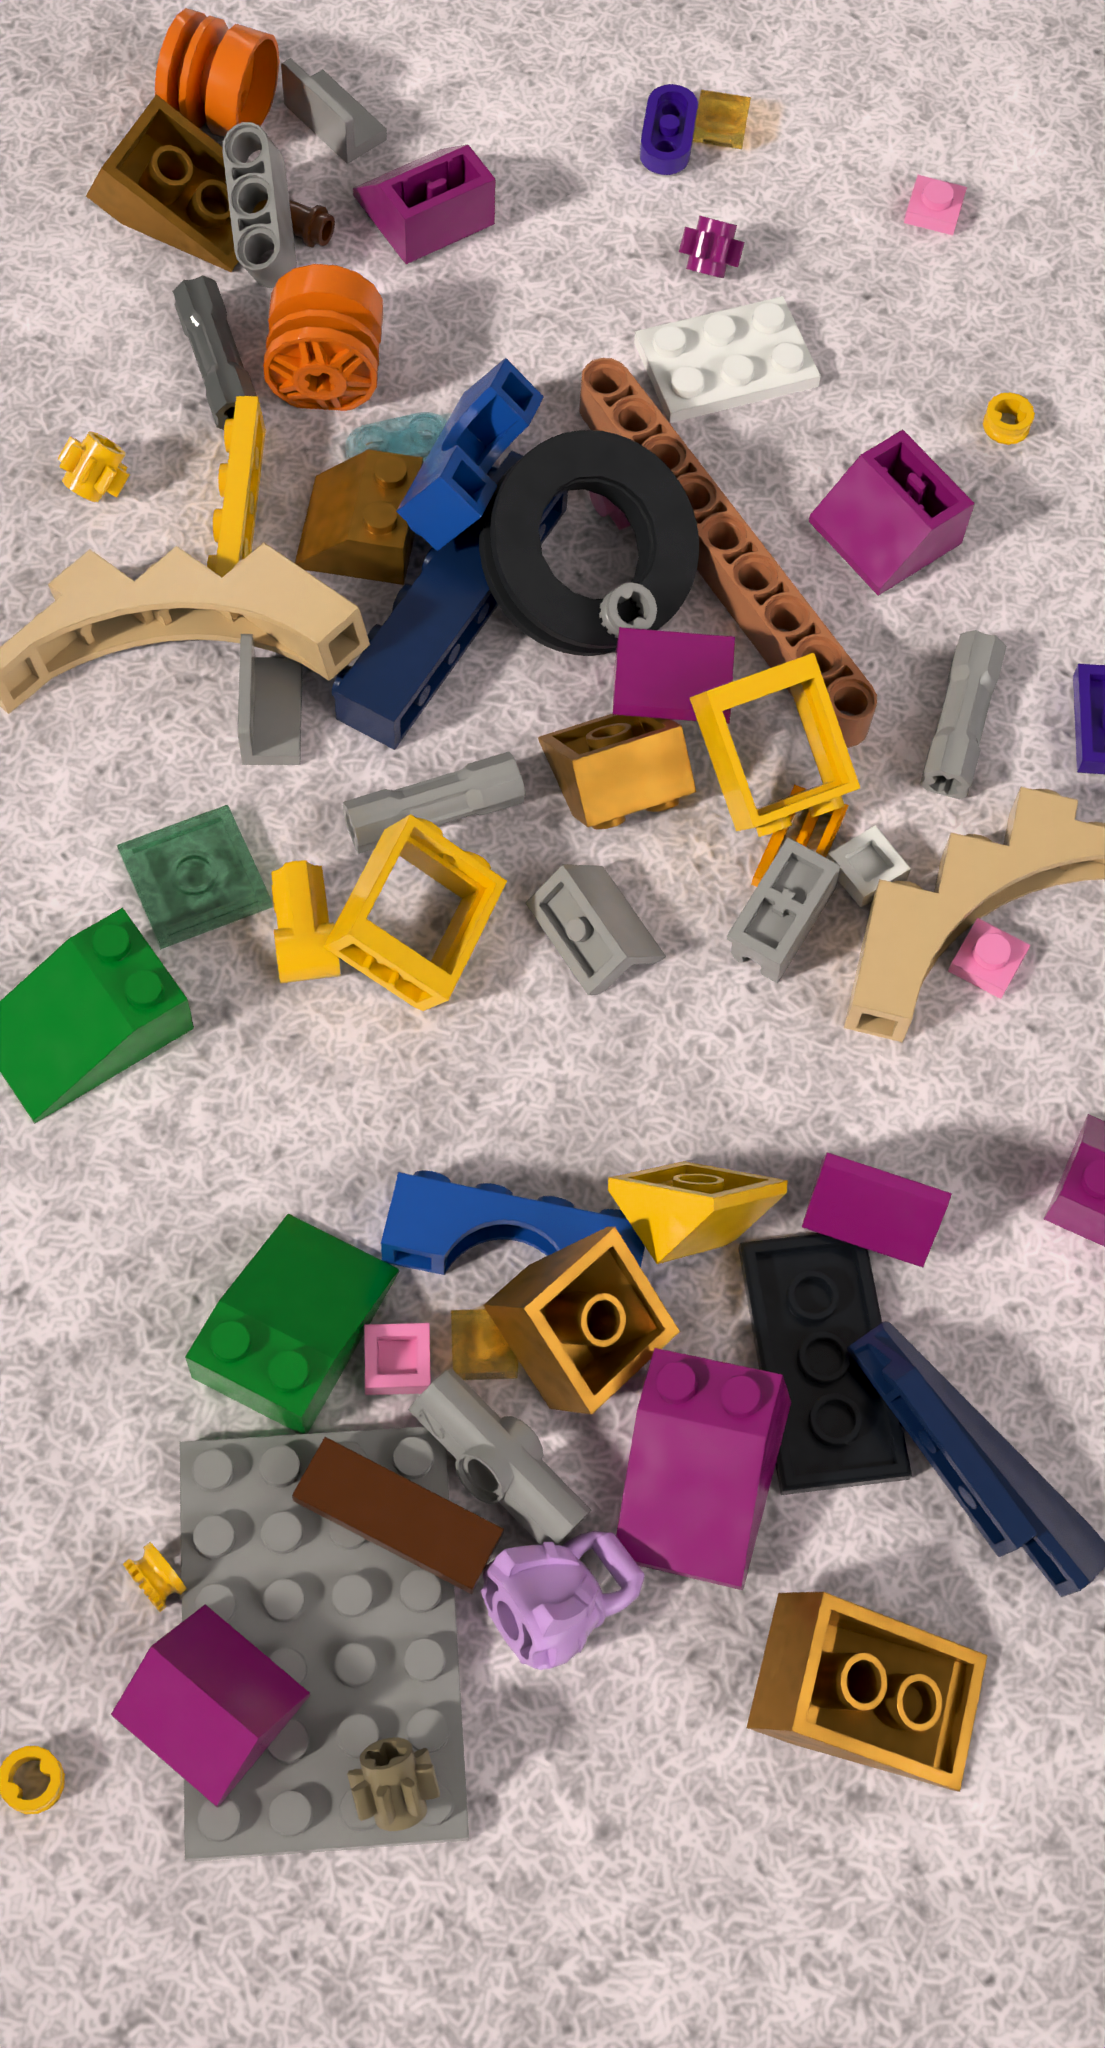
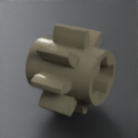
[347,1737,440,1831]

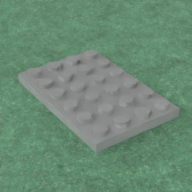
[180,1426,469,1862]

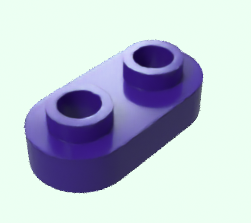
[639,84,698,175]

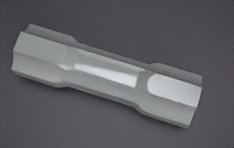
[920,630,1007,799]
[342,751,526,854]

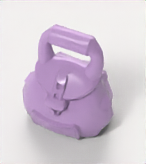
[480,1531,644,1670]

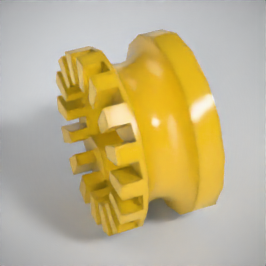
[982,392,1035,445]
[123,1542,187,1612]
[0,1746,65,1814]

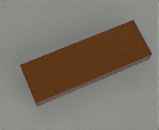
[292,1437,504,1594]

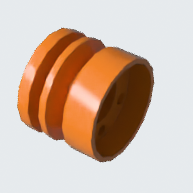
[155,8,280,137]
[263,264,383,411]

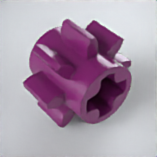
[679,215,745,278]

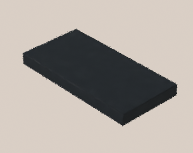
[738,1234,912,1495]

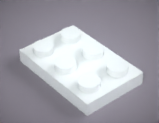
[634,296,821,423]

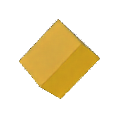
[608,1161,788,1264]

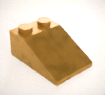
[86,94,268,272]
[747,1592,988,1792]

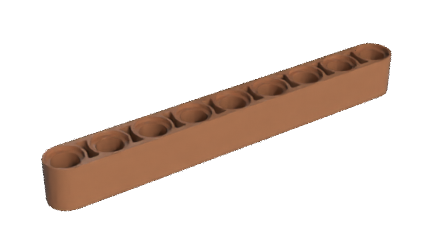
[579,358,877,748]

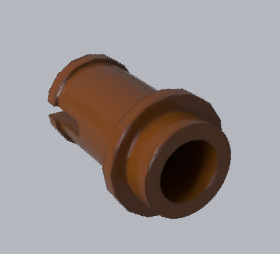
[289,199,335,248]

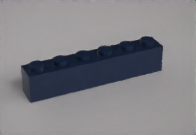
[331,450,568,750]

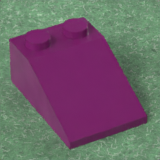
[616,1348,791,1590]

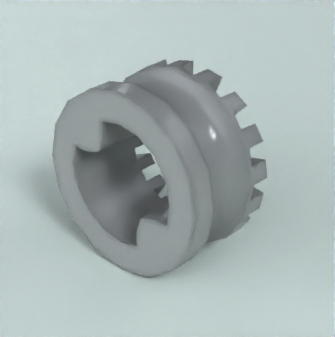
[599,582,657,638]

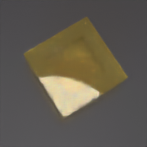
[693,89,751,150]
[451,1309,518,1380]

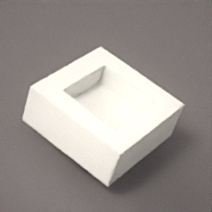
[827,825,911,908]

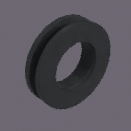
[479,430,699,656]

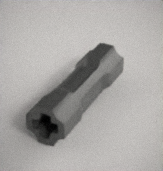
[172,275,257,430]

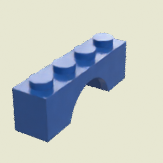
[396,358,544,551]
[381,1170,645,1275]

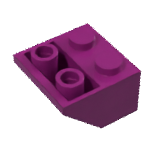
[353,144,496,264]
[809,429,975,596]

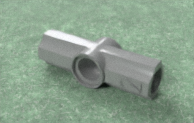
[408,1368,591,1545]

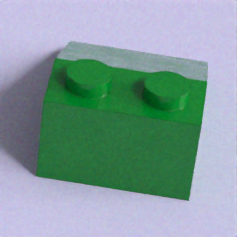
[0,907,194,1124]
[185,1214,400,1434]

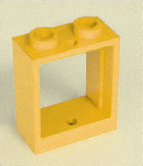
[690,653,860,837]
[323,814,507,1011]

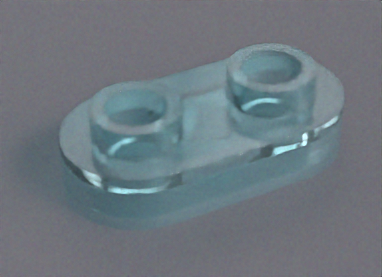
[346,412,447,463]

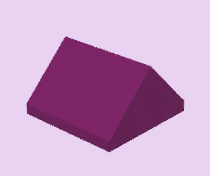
[613,627,735,724]
[802,1152,952,1268]
[111,1604,310,1808]

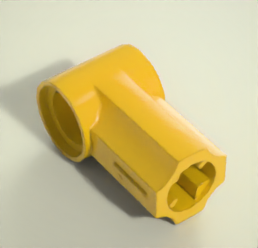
[271,860,341,983]

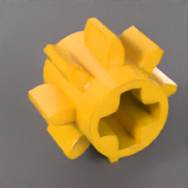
[58,431,130,502]

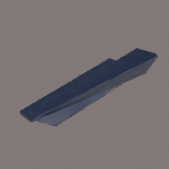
[846,1321,1105,1597]

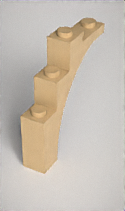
[0,542,370,714]
[844,787,1105,1042]

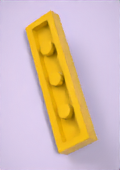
[207,396,266,577]

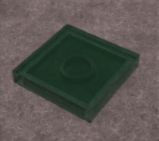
[117,804,273,950]

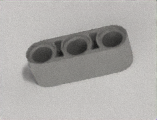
[222,122,297,288]

